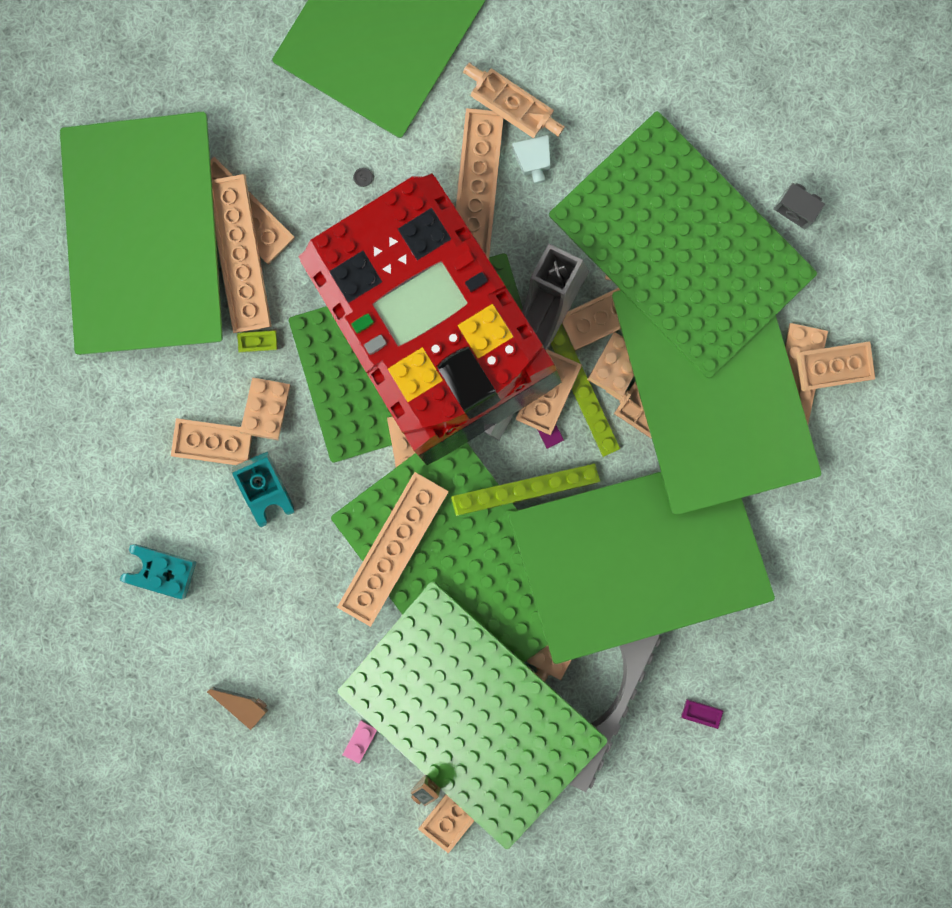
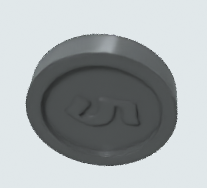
[353,168,373,187]

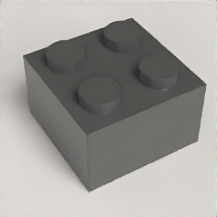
[773,183,825,230]

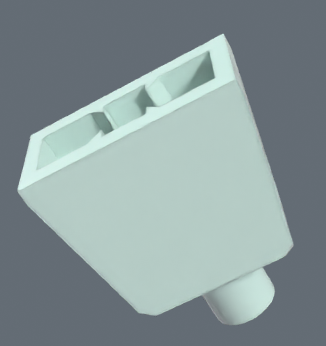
[512,135,550,184]

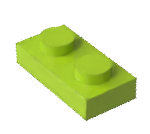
[237,331,278,353]

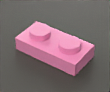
[343,720,377,764]

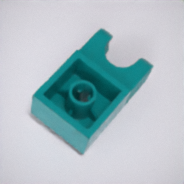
[232,451,294,528]
[120,544,197,600]

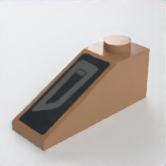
[207,687,268,730]
[411,775,440,806]

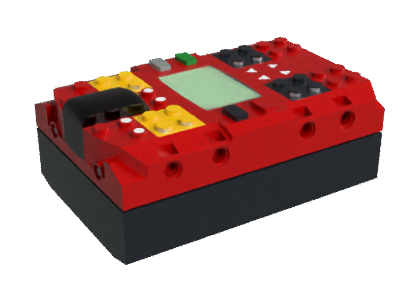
[298,173,561,465]

